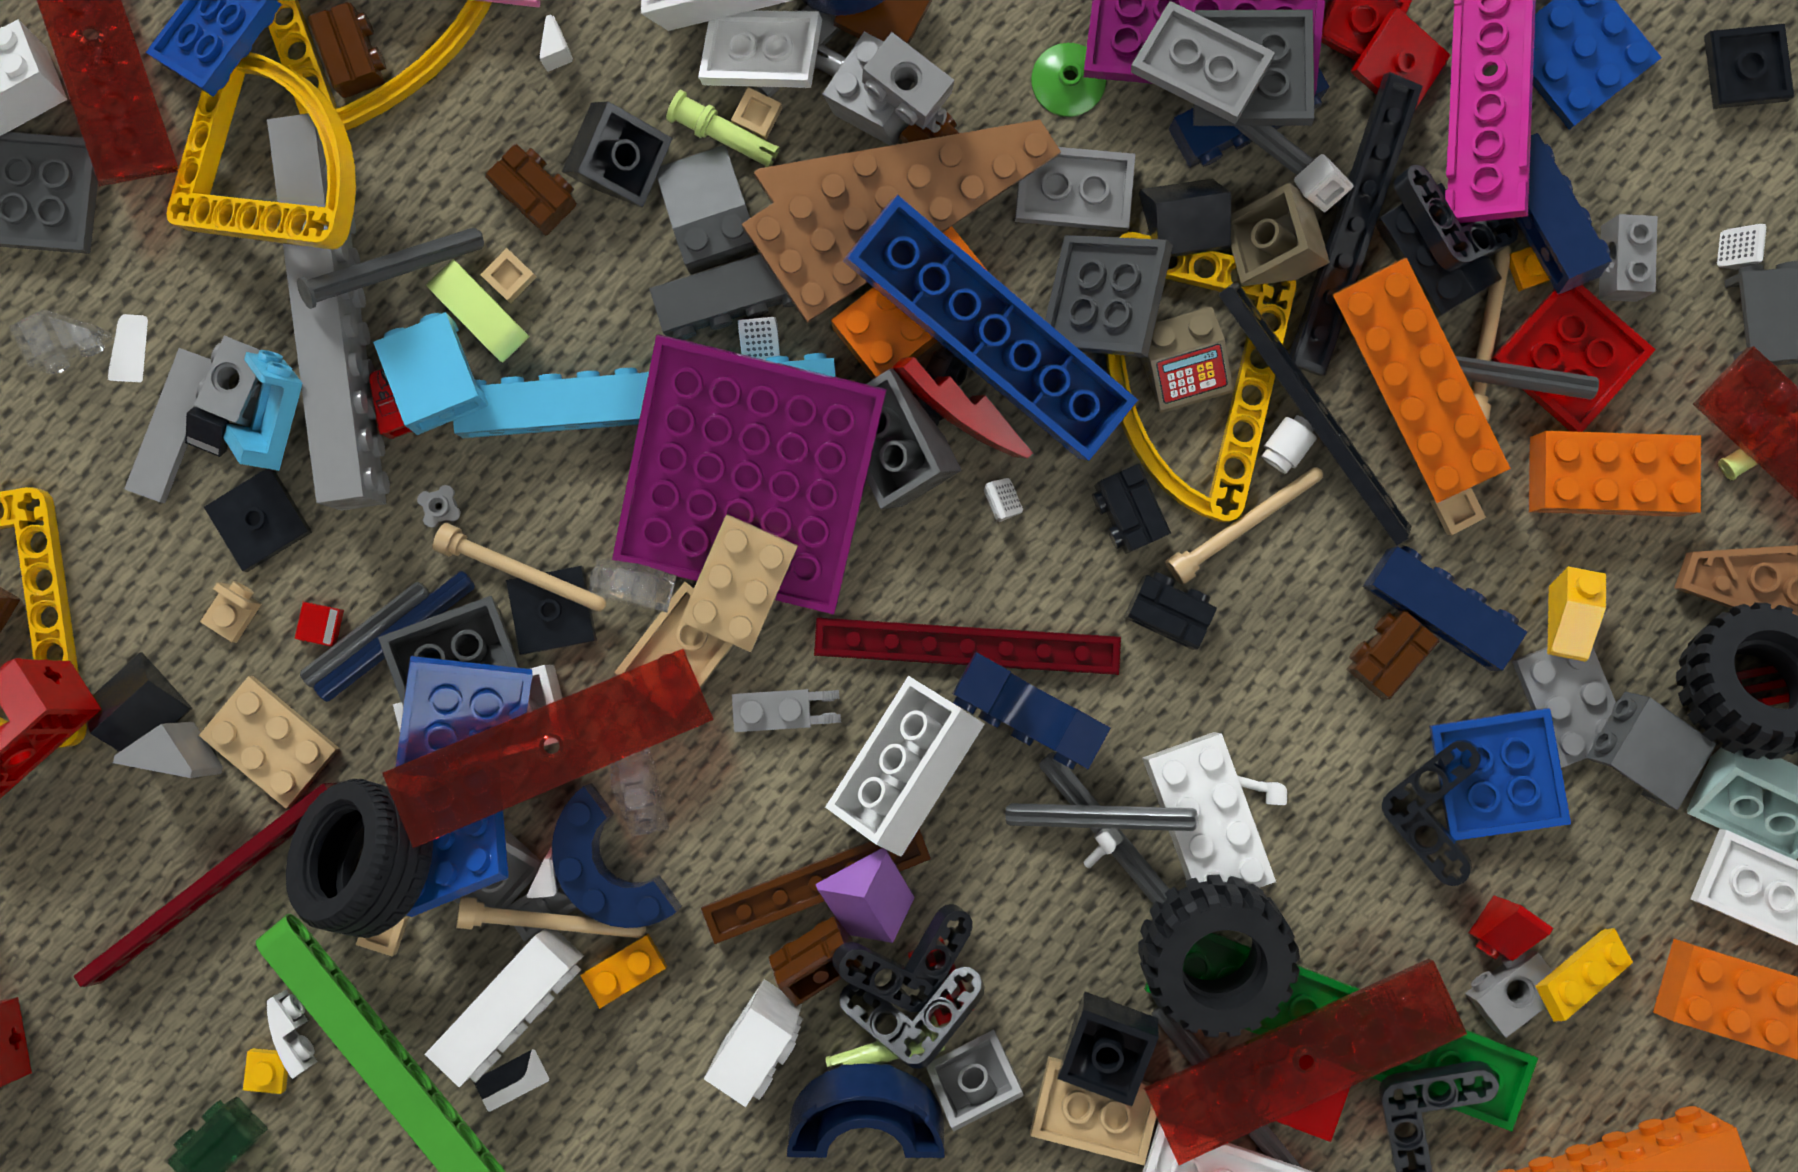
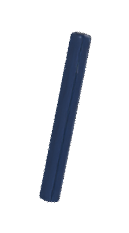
[314,571,475,702]

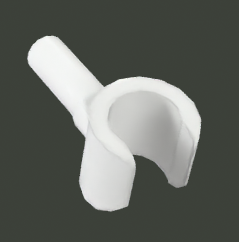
[1237,775,1287,805]
[1084,828,1123,868]

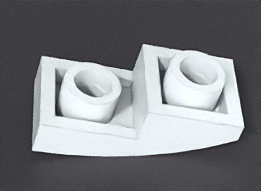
[267,990,318,1079]

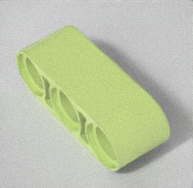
[426,259,530,363]

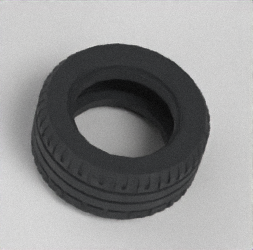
[286,779,433,938]

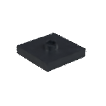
[1704,24,1794,109]
[204,469,312,572]
[506,566,597,655]

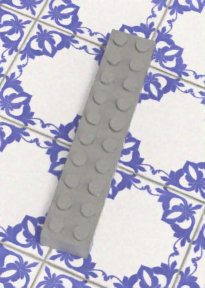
[267,113,390,511]

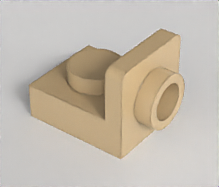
[200,581,262,643]

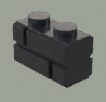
[1092,464,1171,554]
[1124,572,1217,650]

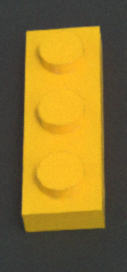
[1535,928,1633,1022]

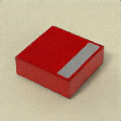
[294,602,344,647]

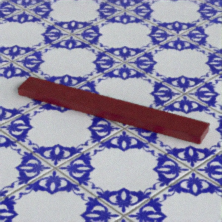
[814,618,1121,675]
[73,783,337,987]

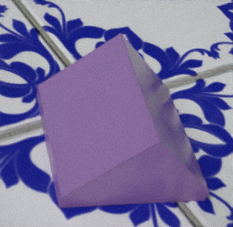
[815,848,915,943]

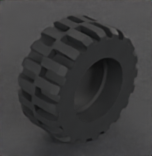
[1676,602,1798,760]
[1138,874,1300,1038]

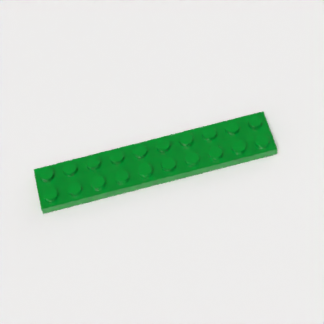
[1144,933,1538,1132]

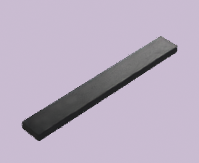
[1289,72,1423,376]
[1218,281,1412,546]

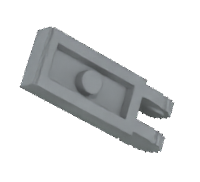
[732,689,841,732]

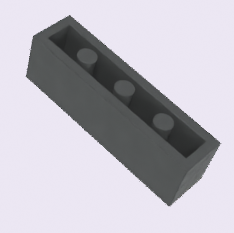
[649,254,795,340]

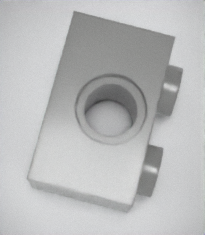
[862,32,955,130]
[1599,214,1658,302]
[194,335,262,428]
[1465,949,1552,1038]

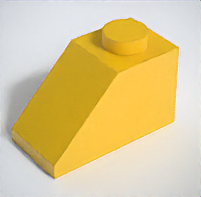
[1547,566,1606,662]

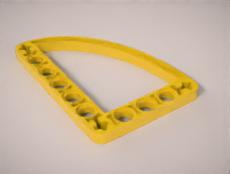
[268,0,492,131]
[166,52,356,250]
[1105,232,1296,523]
[0,487,87,747]

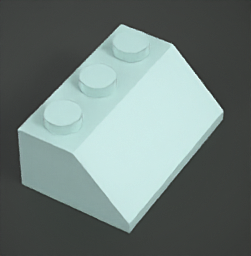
[1687,747,1798,860]

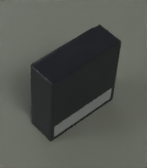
[185,406,229,457]

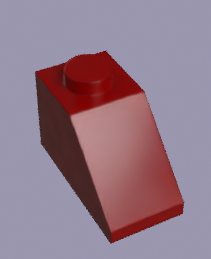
[1468,895,1554,961]

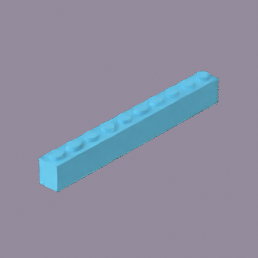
[453,353,836,438]

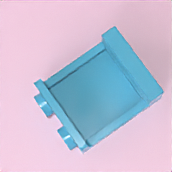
[373,312,489,435]
[223,350,303,471]

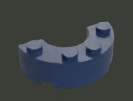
[952,652,1111,770]
[552,783,682,928]
[787,1064,945,1158]

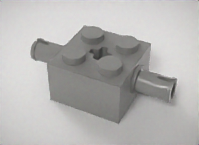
[814,31,947,145]

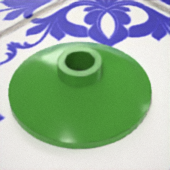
[1031,43,1106,117]

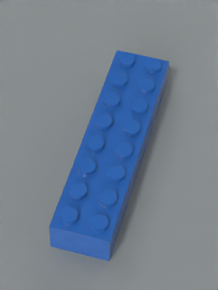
[843,195,1138,461]

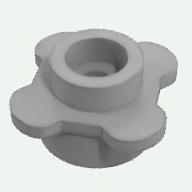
[417,485,461,528]

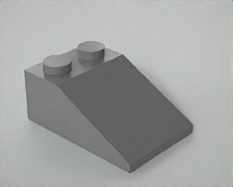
[657,145,758,275]
[866,369,962,509]

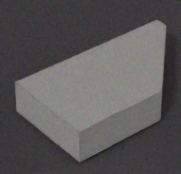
[505,891,577,942]

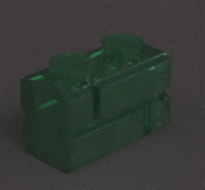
[168,1097,268,1172]

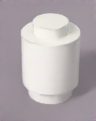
[1261,415,1317,474]

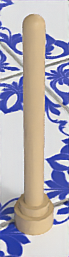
[1471,246,1511,421]
[1165,467,1323,586]
[433,523,606,611]
[456,897,646,938]

